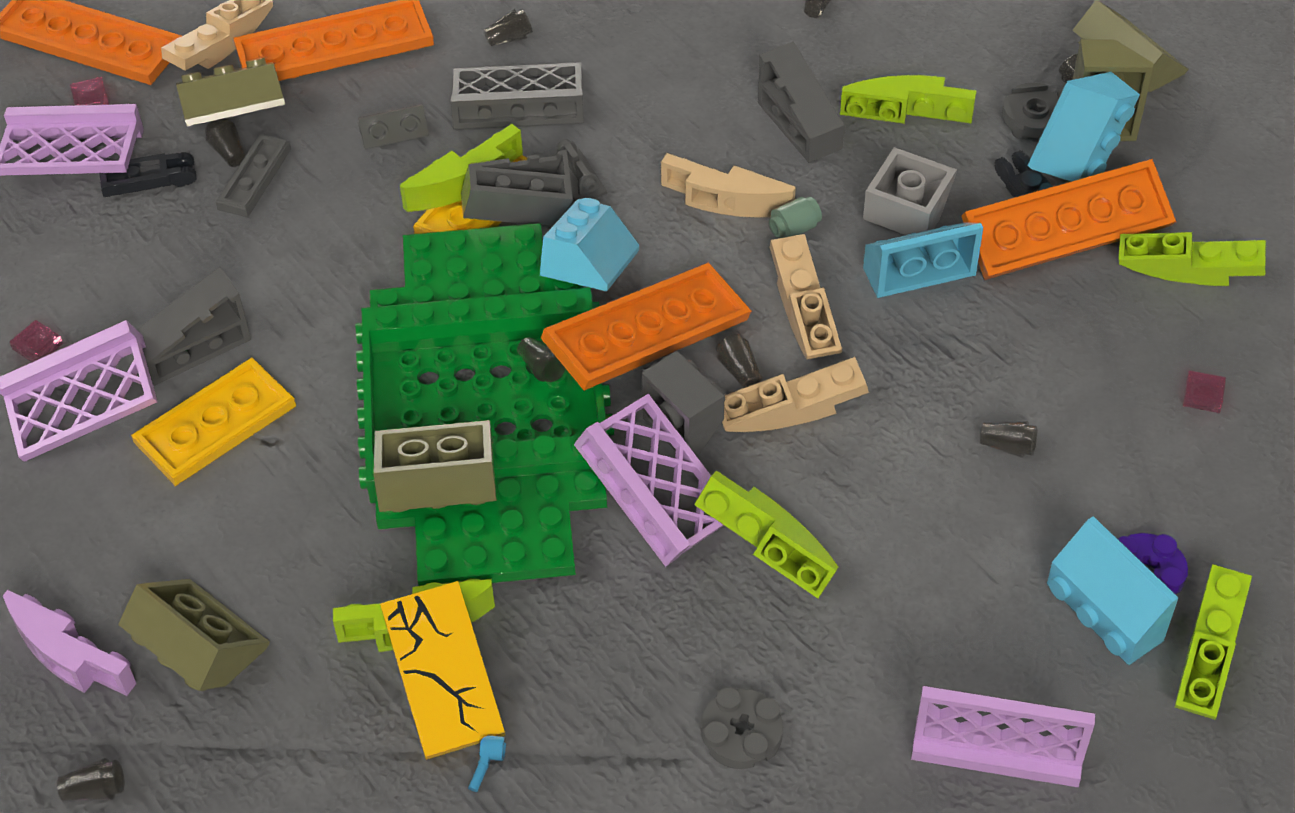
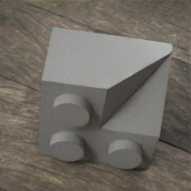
[863,147,957,235]

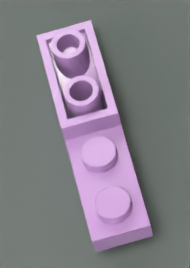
[3,590,136,696]

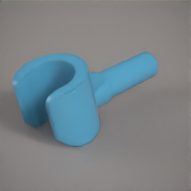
[468,735,506,792]

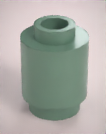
[769,197,822,238]

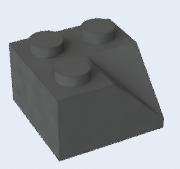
[642,351,725,457]

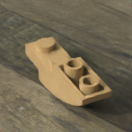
[161,0,273,71]
[661,153,796,217]
[770,234,842,359]
[722,357,869,432]

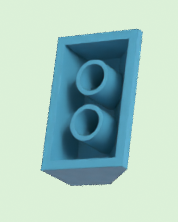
[1027,72,1140,182]
[540,198,639,291]
[863,222,983,298]
[1047,516,1178,665]

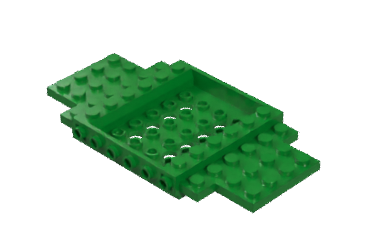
[355,223,614,586]

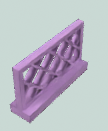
[0,104,144,176]
[0,320,158,462]
[574,393,724,567]
[911,686,1095,787]

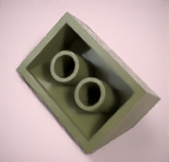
[1072,0,1189,92]
[1073,39,1154,141]
[176,58,285,126]
[373,420,496,512]
[118,579,270,691]

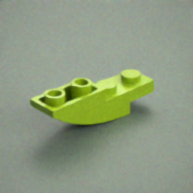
[840,75,976,124]
[400,124,523,212]
[1119,232,1266,286]
[694,470,839,598]
[1175,564,1252,720]
[333,579,495,652]

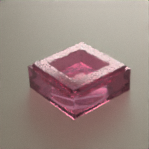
[70,77,109,105]
[9,320,63,362]
[1183,370,1226,413]

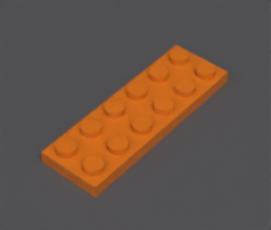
[0,0,182,85]
[233,0,434,81]
[961,159,1176,280]
[541,262,752,390]

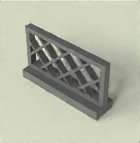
[451,62,584,129]

